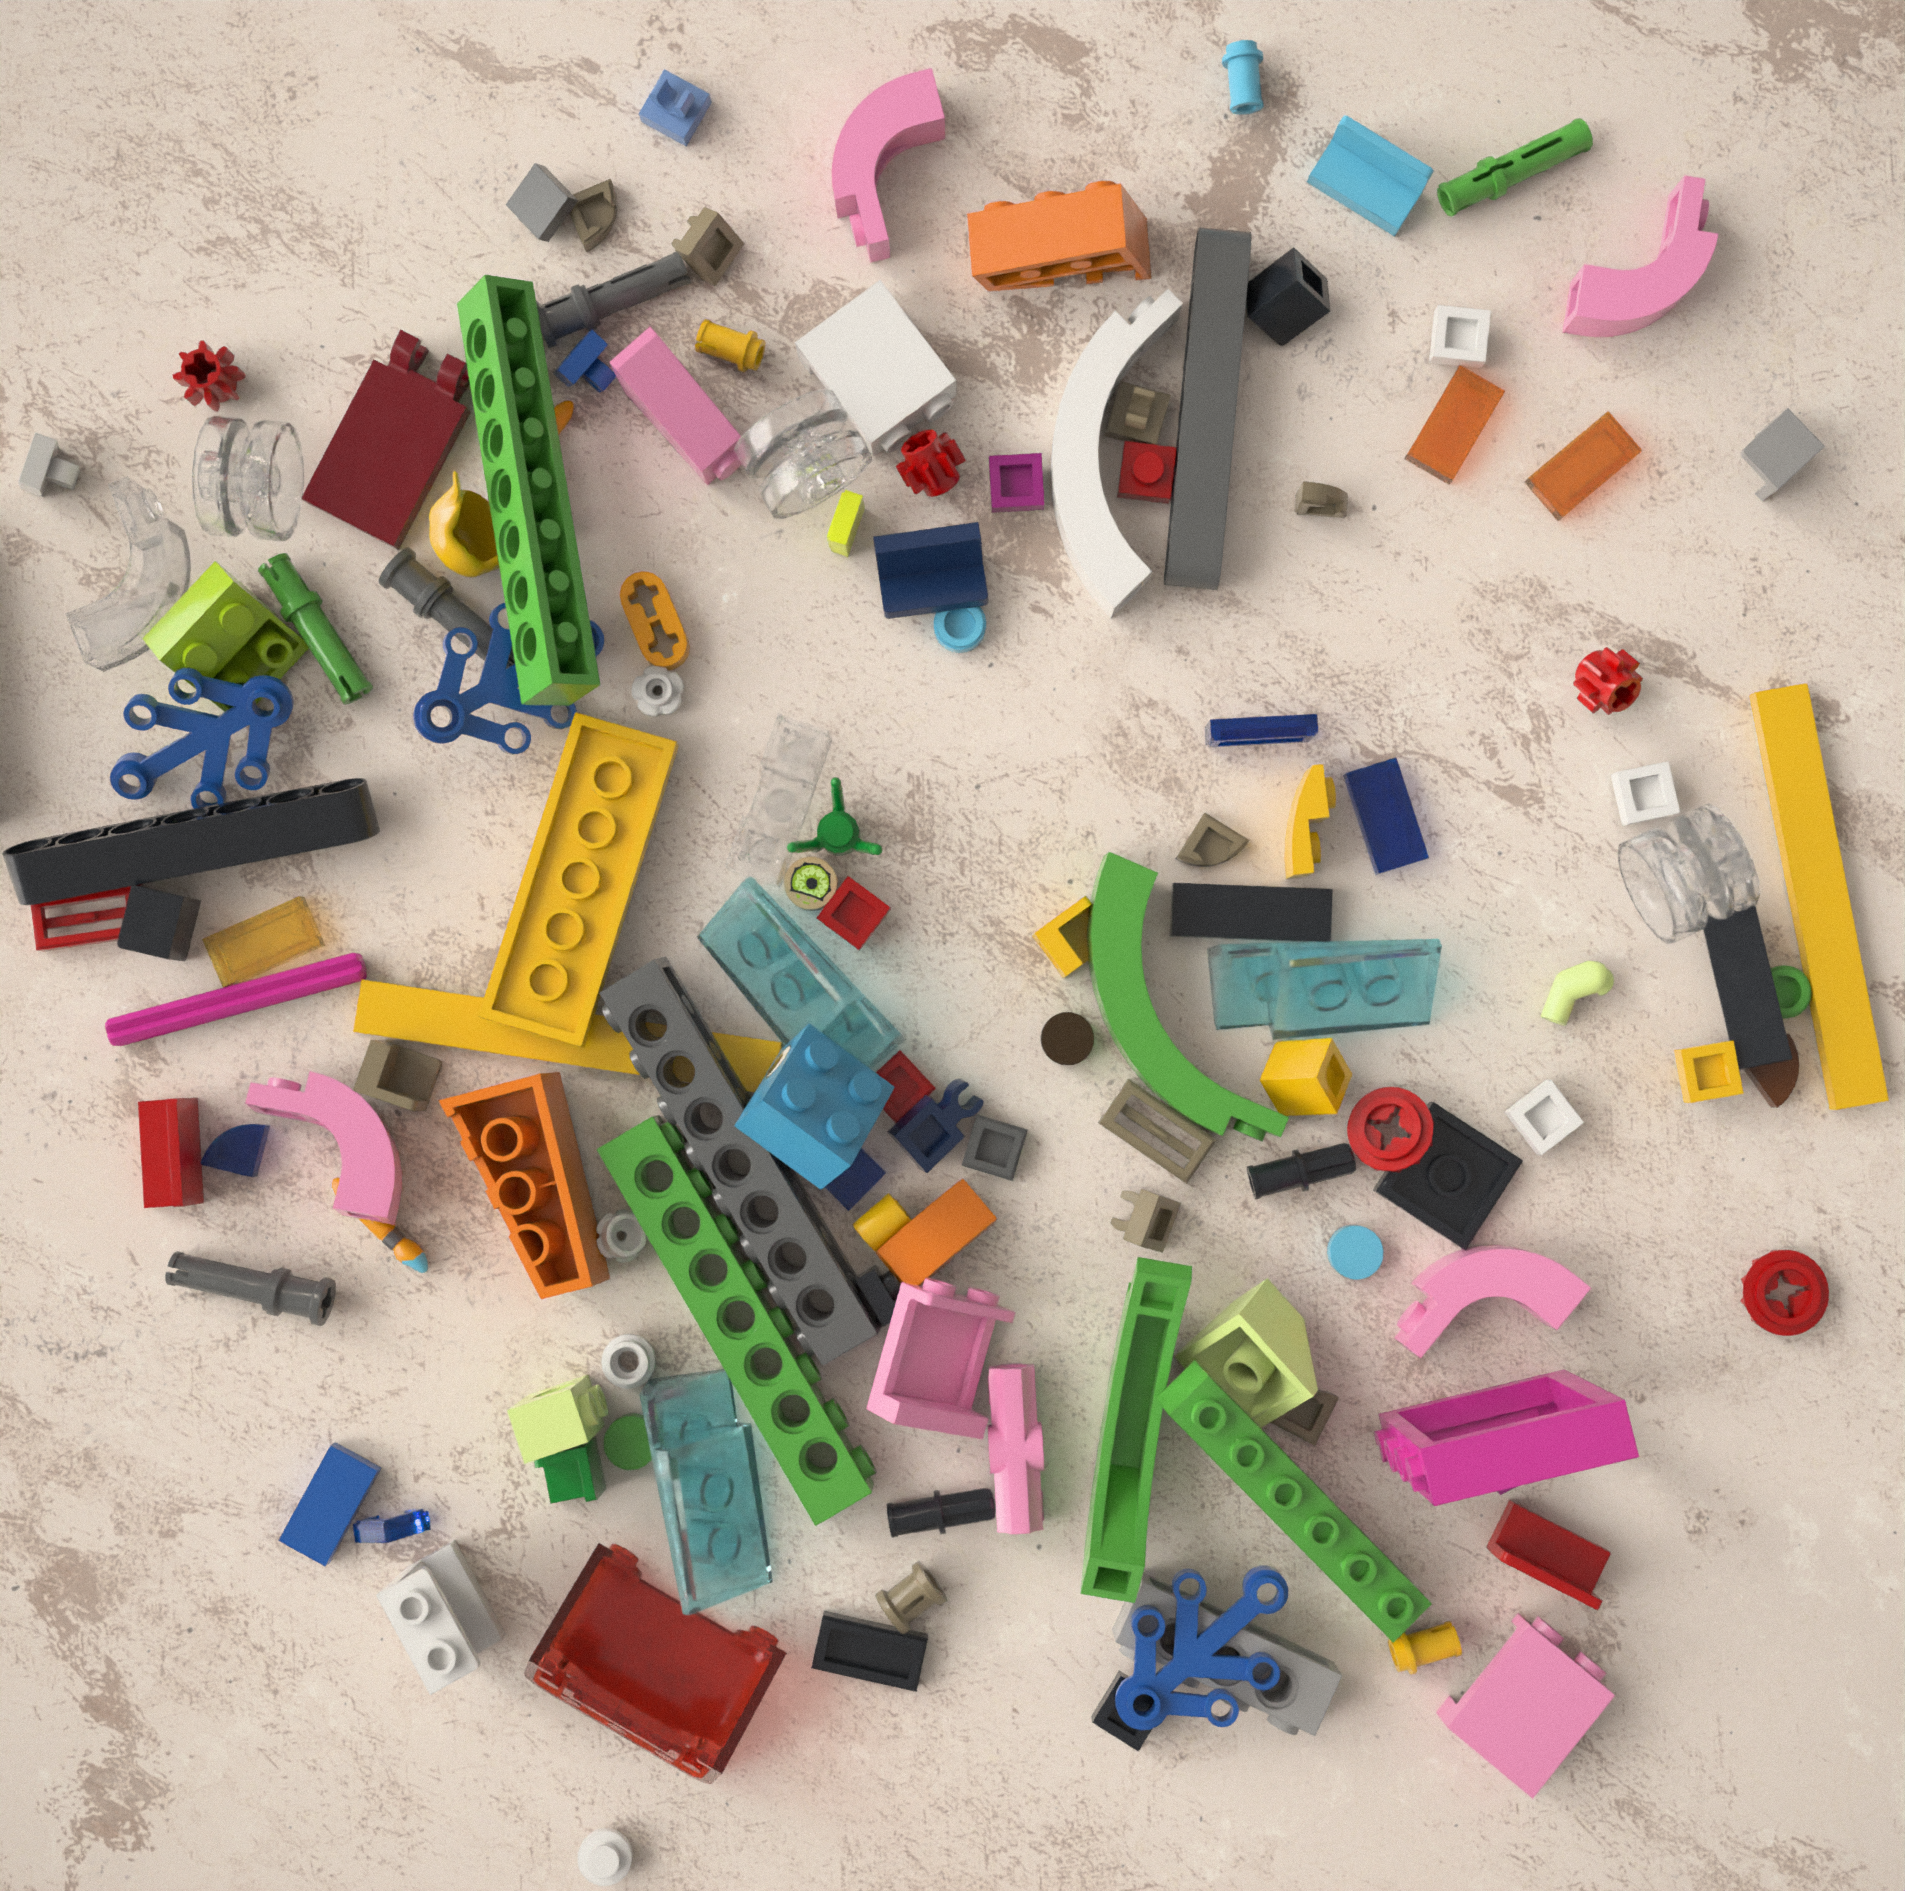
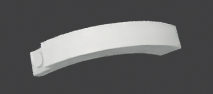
[1050,289,1183,618]

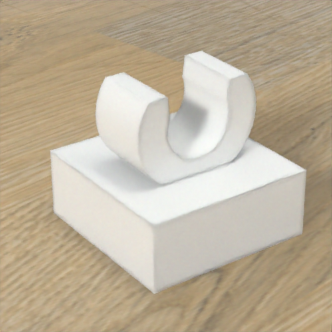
[18,432,80,497]

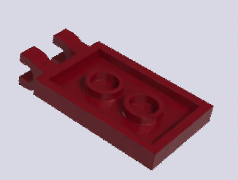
[301,329,471,550]

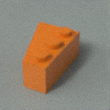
[967,181,1152,291]

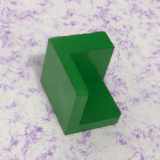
[534,1436,606,1504]

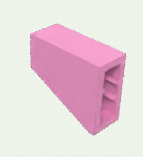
[609,327,746,485]

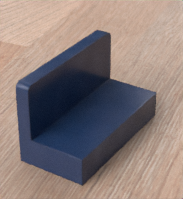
[873,522,989,619]

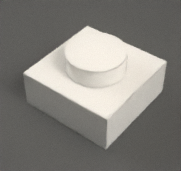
[1429,305,1491,368]
[1611,761,1680,826]
[1504,1080,1584,1155]

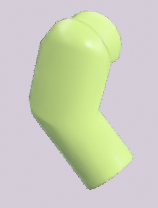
[1541,961,1614,1026]

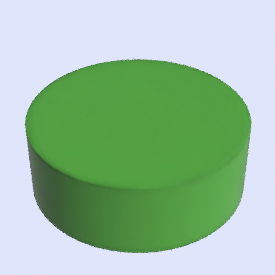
[1770,965,1811,1019]
[604,1413,660,1470]

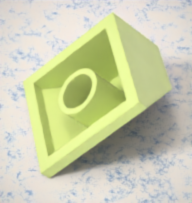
[1174,1278,1318,1428]

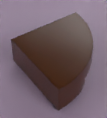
[1744,1033,1799,1108]

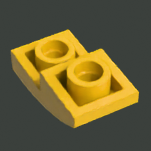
[1284,764,1336,879]

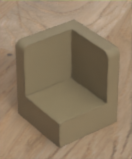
[353,1040,442,1111]

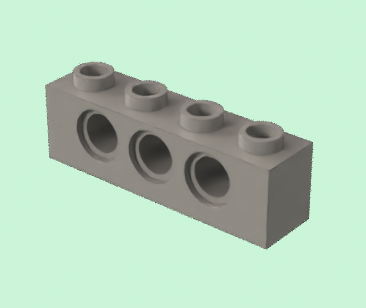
[1112,1572,1342,1736]

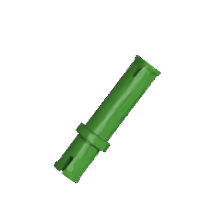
[1437,118,1593,217]
[258,553,373,705]

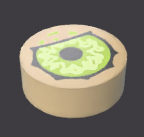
[784,857,838,911]

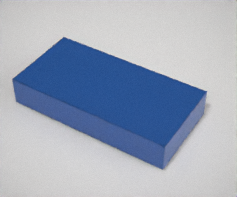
[278,1442,382,1566]

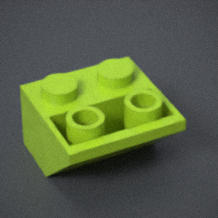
[142,561,309,712]

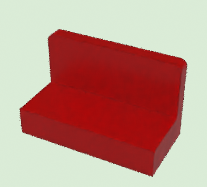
[138,1097,204,1208]
[1486,1500,1611,1611]

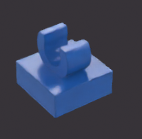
[553,330,616,393]

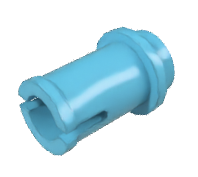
[1222,40,1264,115]

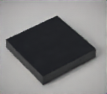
[1373,1102,1523,1250]

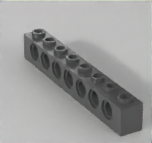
[600,956,882,1366]

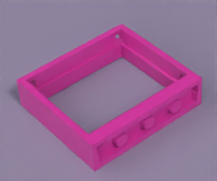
[1374,1369,1639,1506]

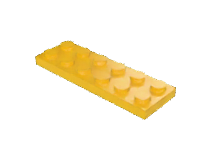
[478,712,679,1048]

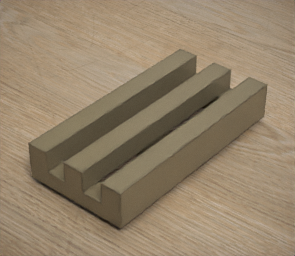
[1098,1079,1217,1184]

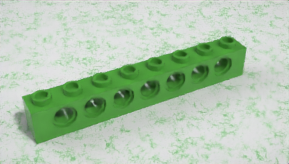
[457,275,600,706]
[596,1115,877,1526]

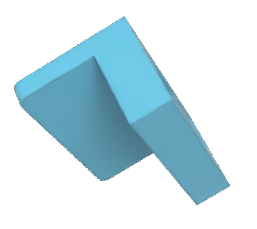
[1307,115,1434,237]

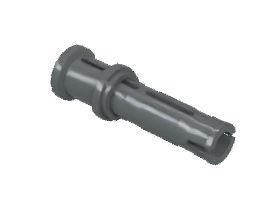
[536,252,691,348]
[379,547,515,669]
[165,1251,336,1326]

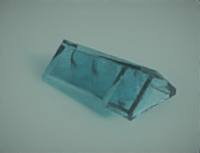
[697,876,907,1069]
[1207,939,1442,1040]
[639,1369,773,1615]

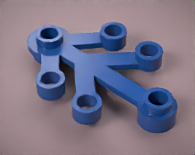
[413,603,604,755]
[110,668,294,809]
[1115,1565,1288,1730]

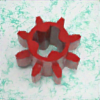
[173,340,246,412]
[896,429,966,497]
[1573,647,1643,715]

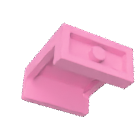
[866,1278,1016,1439]
[1436,1613,1615,1798]

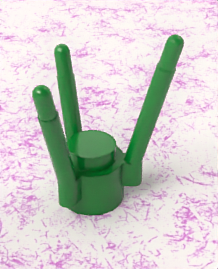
[787,777,883,856]

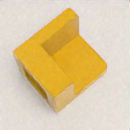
[1032,896,1092,978]
[1259,1038,1353,1116]

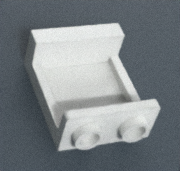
[795,280,956,456]
[376,1540,506,1695]

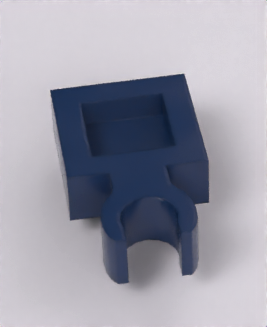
[887,1079,984,1173]

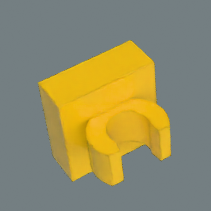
[1674,1041,1744,1103]

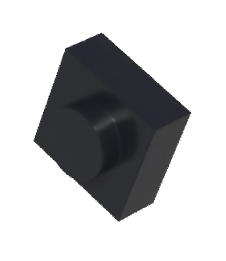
[856,1264,900,1327]
[1091,1670,1154,1752]

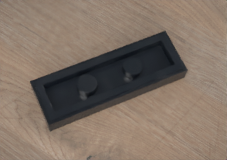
[1170,883,1333,943]
[1700,902,1792,1071]

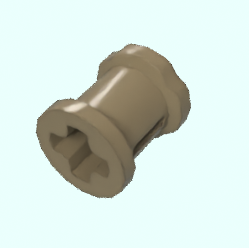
[875,1561,947,1634]

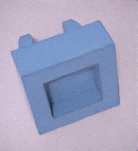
[639,69,712,147]

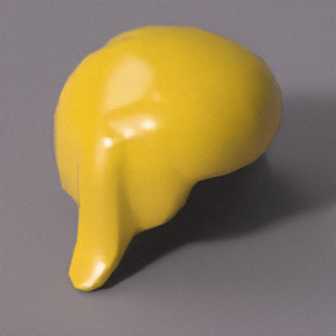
[429,471,499,578]

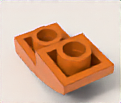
[875,1178,997,1286]

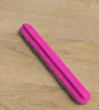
[105,953,367,1046]

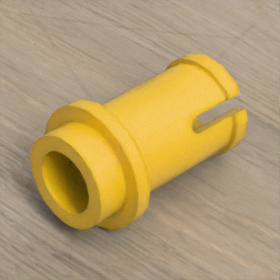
[695,319,766,373]
[1388,1621,1462,1675]

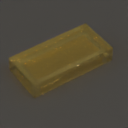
[202,896,325,988]

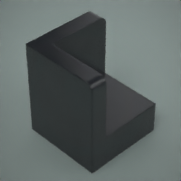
[1246,247,1331,346]
[117,885,201,962]

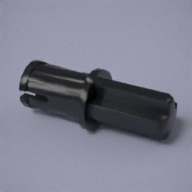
[1246,1143,1356,1200]
[886,1488,996,1538]

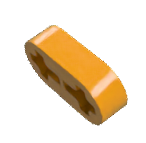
[619,571,690,671]

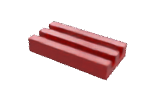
[31,884,141,952]

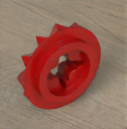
[1347,1087,1435,1173]
[1740,1250,1829,1336]

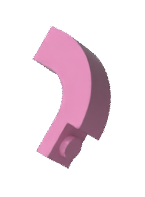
[832,68,945,263]
[1562,176,1718,337]
[245,1071,402,1225]
[1394,1245,1591,1358]

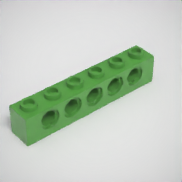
[1156,1360,1432,1643]

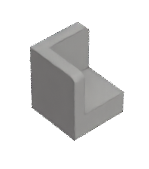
[1741,408,1825,501]

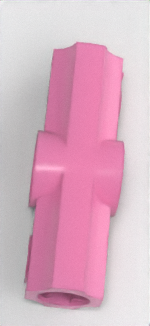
[988,1363,1044,1534]

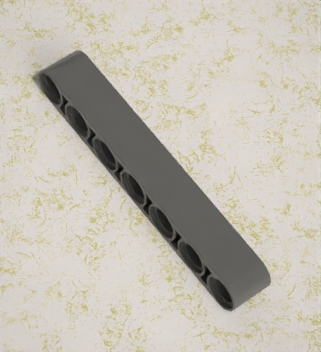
[1164,227,1252,590]

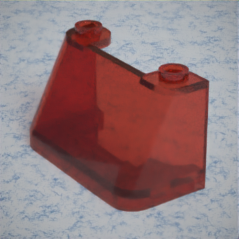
[524,1543,787,1784]

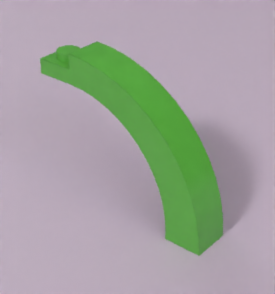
[1087,852,1289,1142]
[1080,1257,1192,1603]

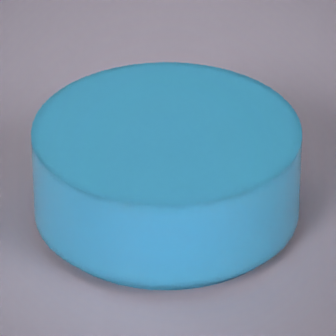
[934,606,986,653]
[1327,1225,1383,1280]

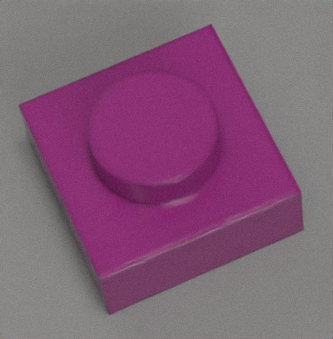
[989,453,1044,513]

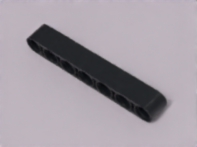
[2,778,380,905]

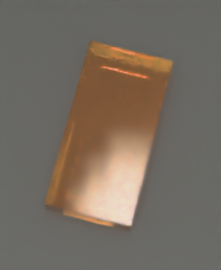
[1404,365,1505,485]
[1524,411,1643,521]

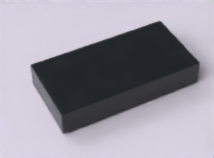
[811,1611,928,1692]

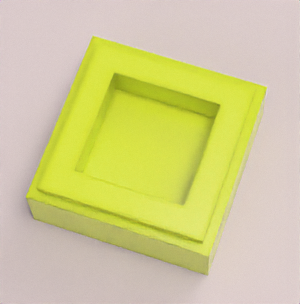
[827,490,865,557]

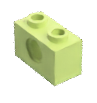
[507,1375,608,1464]

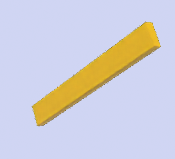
[1749,683,1889,1110]
[353,979,783,1092]

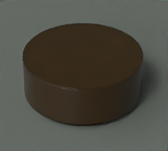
[1040,1012,1094,1065]

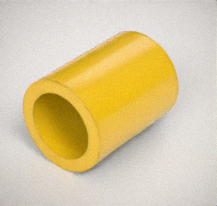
[852,1193,912,1252]

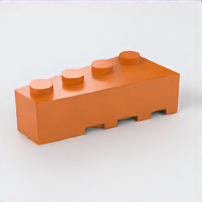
[438,1072,611,1299]

